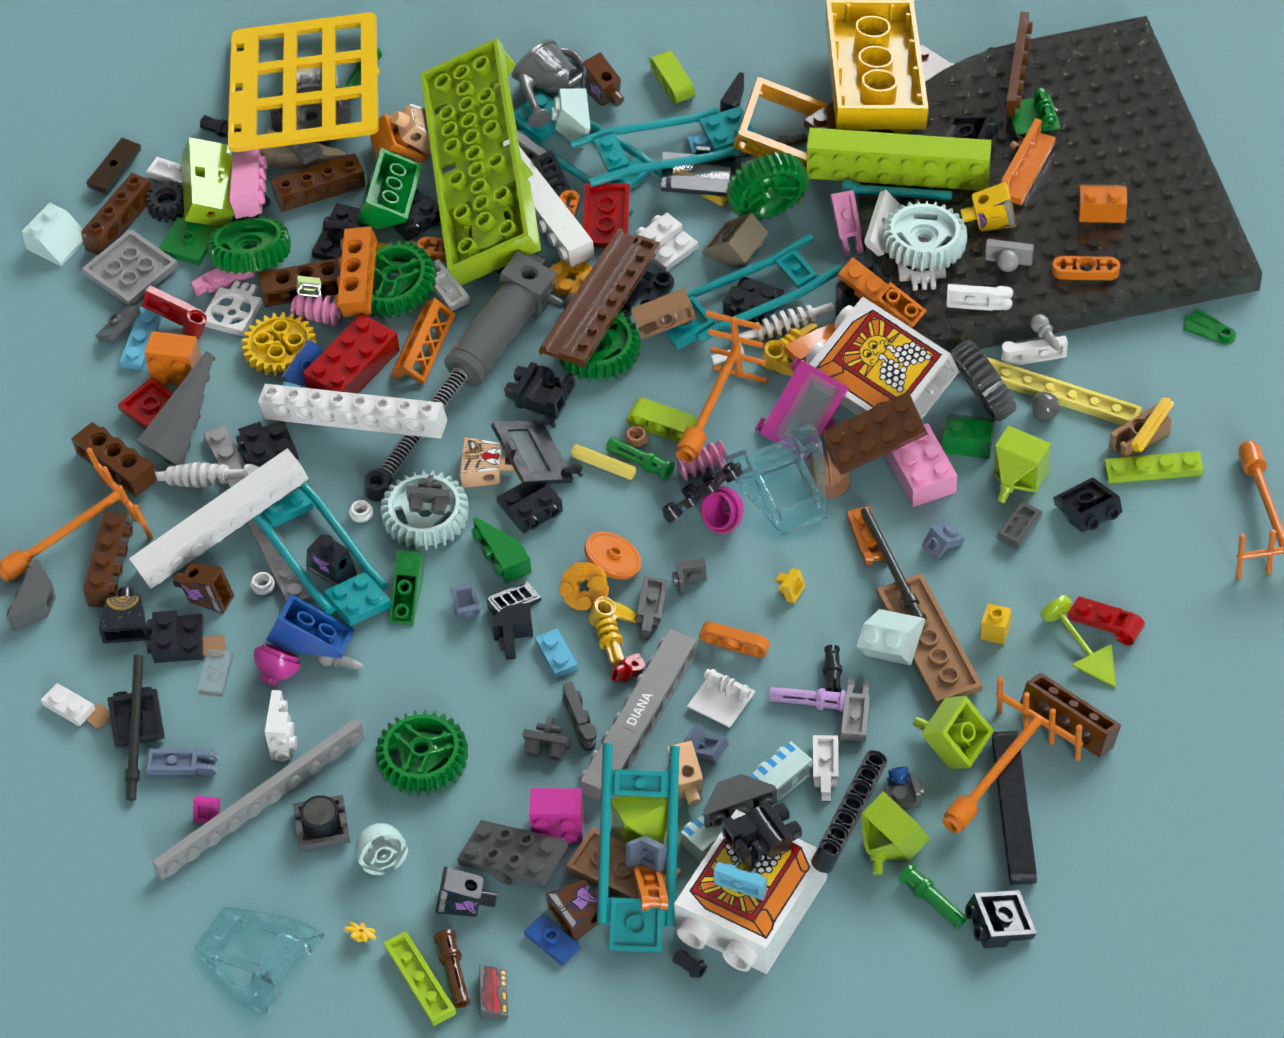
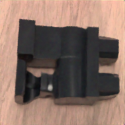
[504,362,575,419]
[722,801,802,871]

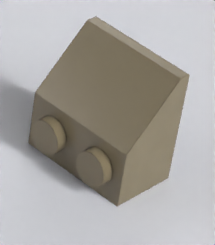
[702,213,768,267]

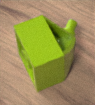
[993,425,1051,503]
[913,696,994,769]
[861,791,930,875]
[611,796,668,859]

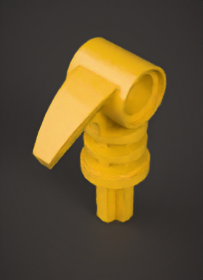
[761,323,818,376]
[588,597,637,667]

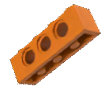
[335,226,377,317]

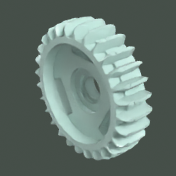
[882,201,967,272]
[381,470,469,551]

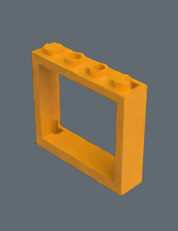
[732,77,828,171]

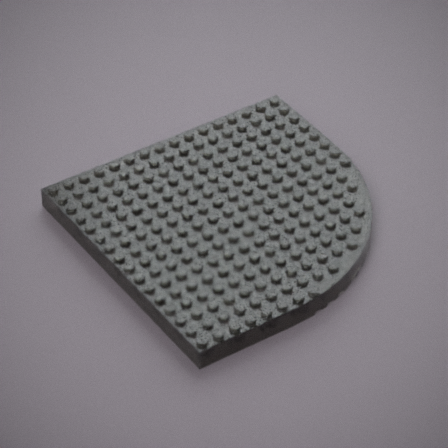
[859,16,1262,354]

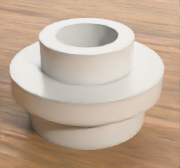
[349,500,373,523]
[251,572,275,595]

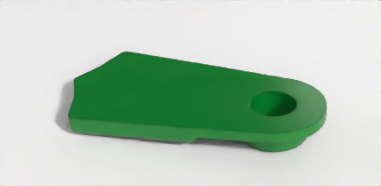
[1184,309,1236,344]

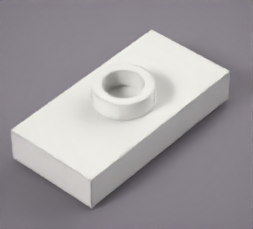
[146,157,183,187]

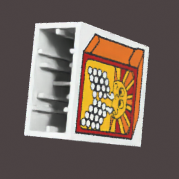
[806,297,959,419]
[674,810,827,974]

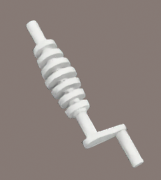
[711,302,835,365]
[155,462,260,488]

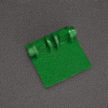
[1006,88,1061,136]

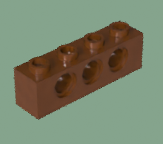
[81,172,151,255]
[258,258,341,308]
[71,422,157,497]
[1020,673,1121,758]

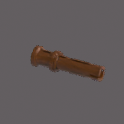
[433,929,470,1008]

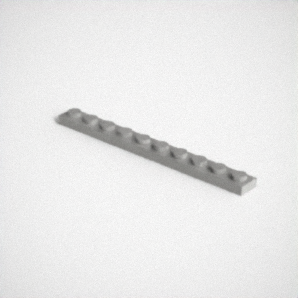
[203,425,312,603]
[152,718,364,880]

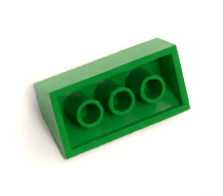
[357,148,422,229]

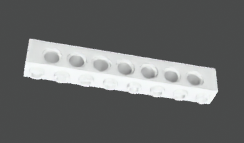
[258,384,447,439]

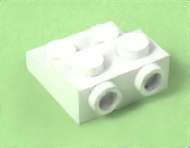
[635,213,699,272]
[265,690,297,762]

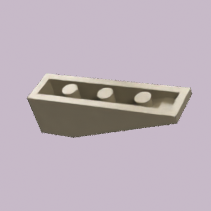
[259,129,348,169]

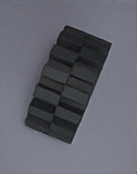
[146,181,184,223]

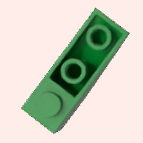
[471,517,532,584]
[389,550,426,625]

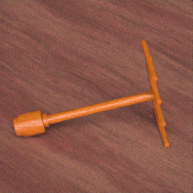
[676,311,768,463]
[1236,441,1284,579]
[0,448,153,583]
[942,676,1083,834]

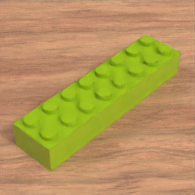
[807,128,992,191]

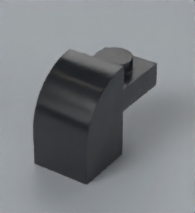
[493,603,533,660]

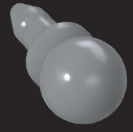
[1031,314,1060,351]
[317,655,363,669]

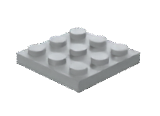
[82,229,178,306]

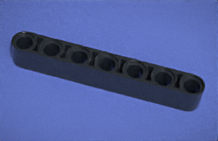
[992,730,1037,885]
[811,750,887,873]

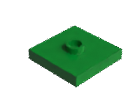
[159,217,216,265]

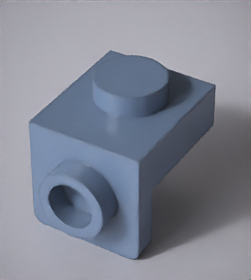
[922,523,965,560]
[450,582,481,619]
[684,724,729,762]
[626,836,667,872]

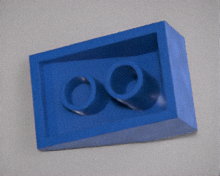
[266,594,355,658]

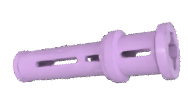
[769,686,846,713]

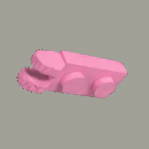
[830,190,863,257]

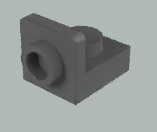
[672,558,707,595]
[884,774,924,811]

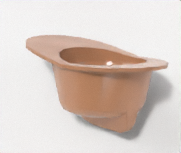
[809,444,850,498]

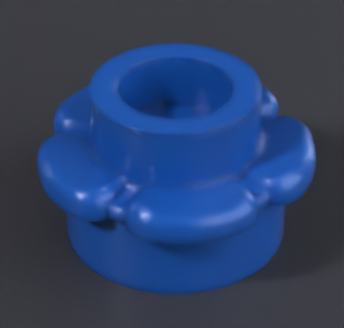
[887,766,912,785]

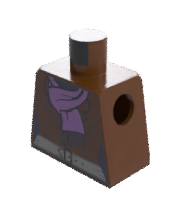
[581,52,624,107]
[173,563,235,614]
[546,880,612,941]

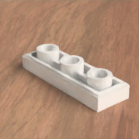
[864,190,900,256]

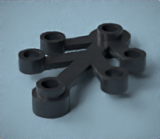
[619,271,674,318]
[662,461,743,523]

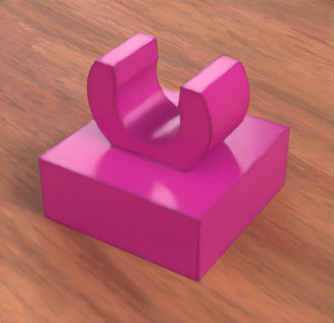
[193,795,220,824]

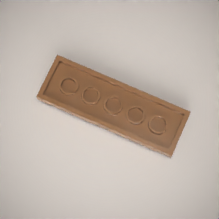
[877,573,983,707]

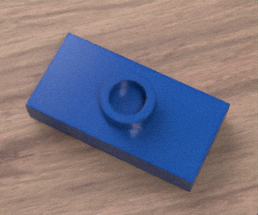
[281,339,324,387]
[524,914,580,966]

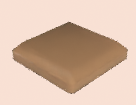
[203,635,225,656]
[86,703,110,729]

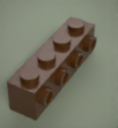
[271,153,366,212]
[83,512,133,607]

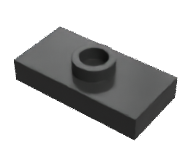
[95,306,141,342]
[997,501,1042,549]

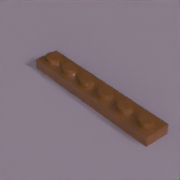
[1006,12,1033,118]

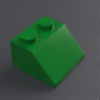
[943,413,995,459]

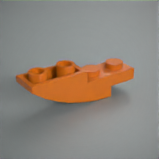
[837,257,927,328]

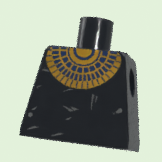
[99,587,149,644]

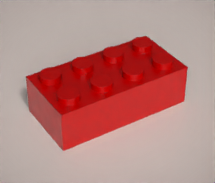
[303,313,400,394]

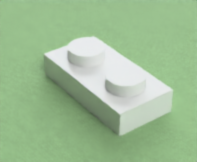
[41,683,95,727]

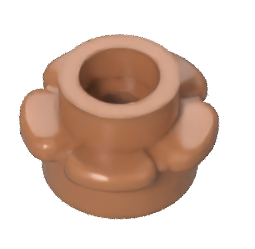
[625,426,648,448]

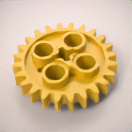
[242,312,317,377]

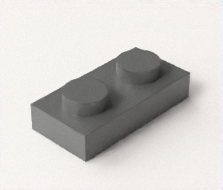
[287,123,323,165]

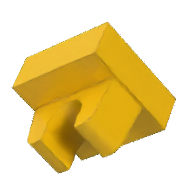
[775,568,806,604]

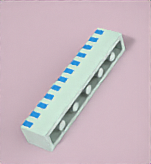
[681,741,813,862]

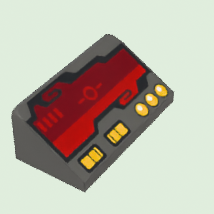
[479,965,508,1020]

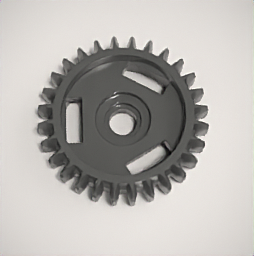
[270,80,352,147]
[951,340,1017,421]

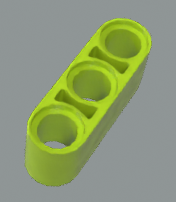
[649,50,696,104]
[626,398,697,443]

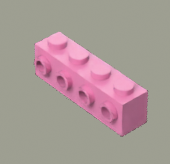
[230,149,268,219]

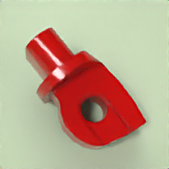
[611,653,645,683]

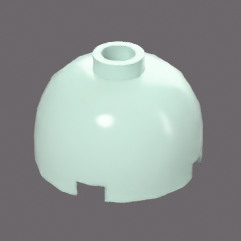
[355,823,408,875]

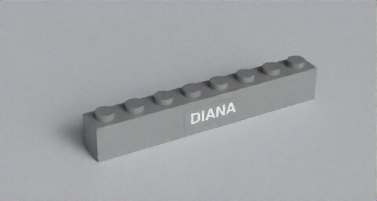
[579,629,697,802]

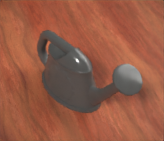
[512,39,584,128]

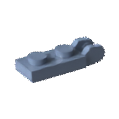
[146,749,219,777]

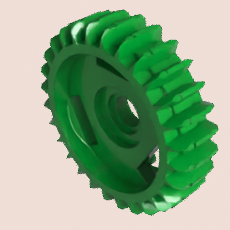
[726,151,809,221]
[207,216,291,275]
[371,241,437,319]
[557,312,641,383]
[375,710,468,796]

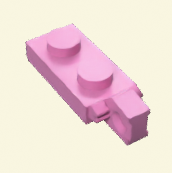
[191,268,255,297]

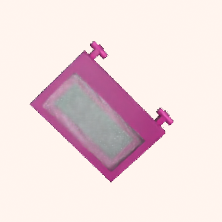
[755,356,849,461]

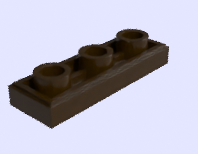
[86,138,141,194]

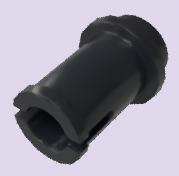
[672,948,707,978]

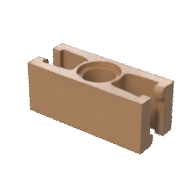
[631,288,697,339]
[1109,405,1172,458]

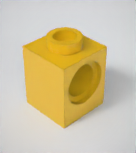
[980,603,1012,645]

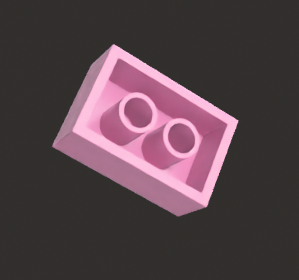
[884,423,957,508]

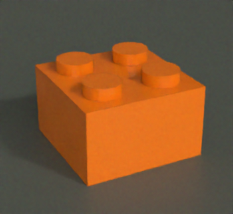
[144,331,201,386]

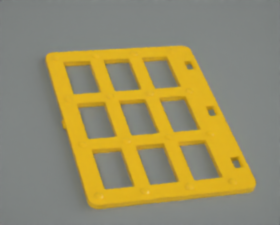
[228,12,380,152]

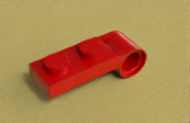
[141,285,207,339]
[1067,596,1145,646]

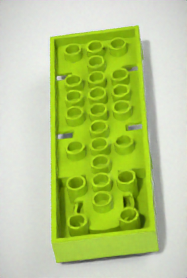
[420,38,541,285]

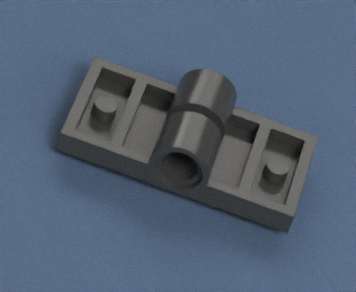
[457,820,569,886]

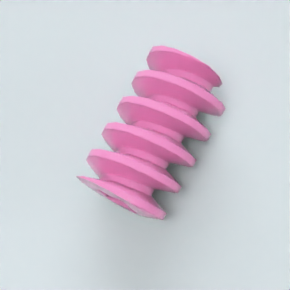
[290,294,342,327]
[675,440,728,481]

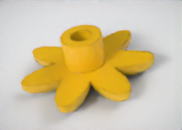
[344,922,377,942]

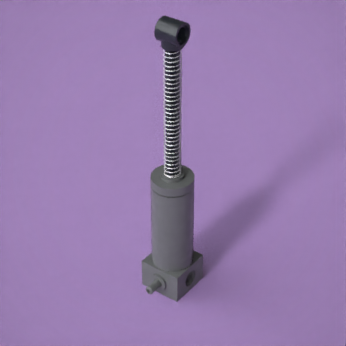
[364,251,564,501]

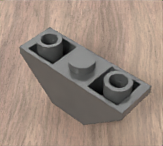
[7,559,56,631]
[703,774,777,828]

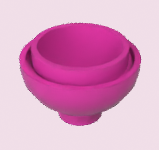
[700,486,744,534]
[253,643,302,686]

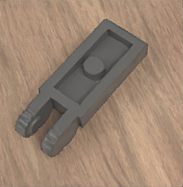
[562,682,597,751]

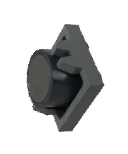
[293,795,350,851]

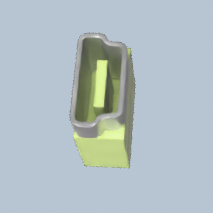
[296,276,321,297]

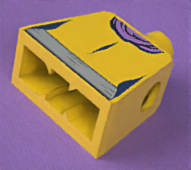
[961,182,1016,231]

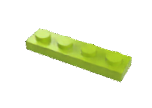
[1104,451,1204,483]
[383,931,456,1027]

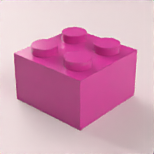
[529,788,585,843]

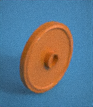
[584,531,642,580]

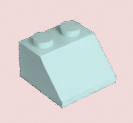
[550,88,590,148]
[21,202,83,267]
[856,609,925,666]

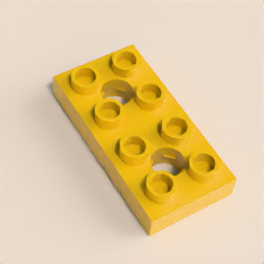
[825,0,928,134]

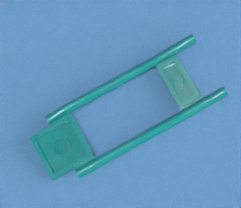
[514,90,662,217]
[569,106,755,188]
[663,233,842,351]
[252,482,391,626]
[597,743,680,953]

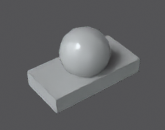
[986,239,1034,272]

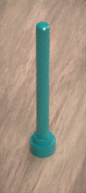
[842,179,952,200]

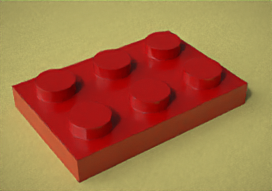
[583,183,630,247]
[118,377,201,430]

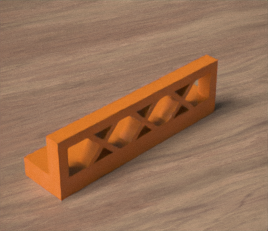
[1001,118,1055,205]
[391,298,456,385]

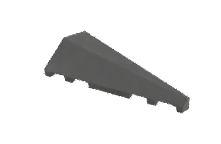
[137,351,215,467]

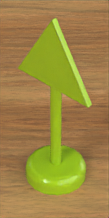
[1040,595,1116,688]

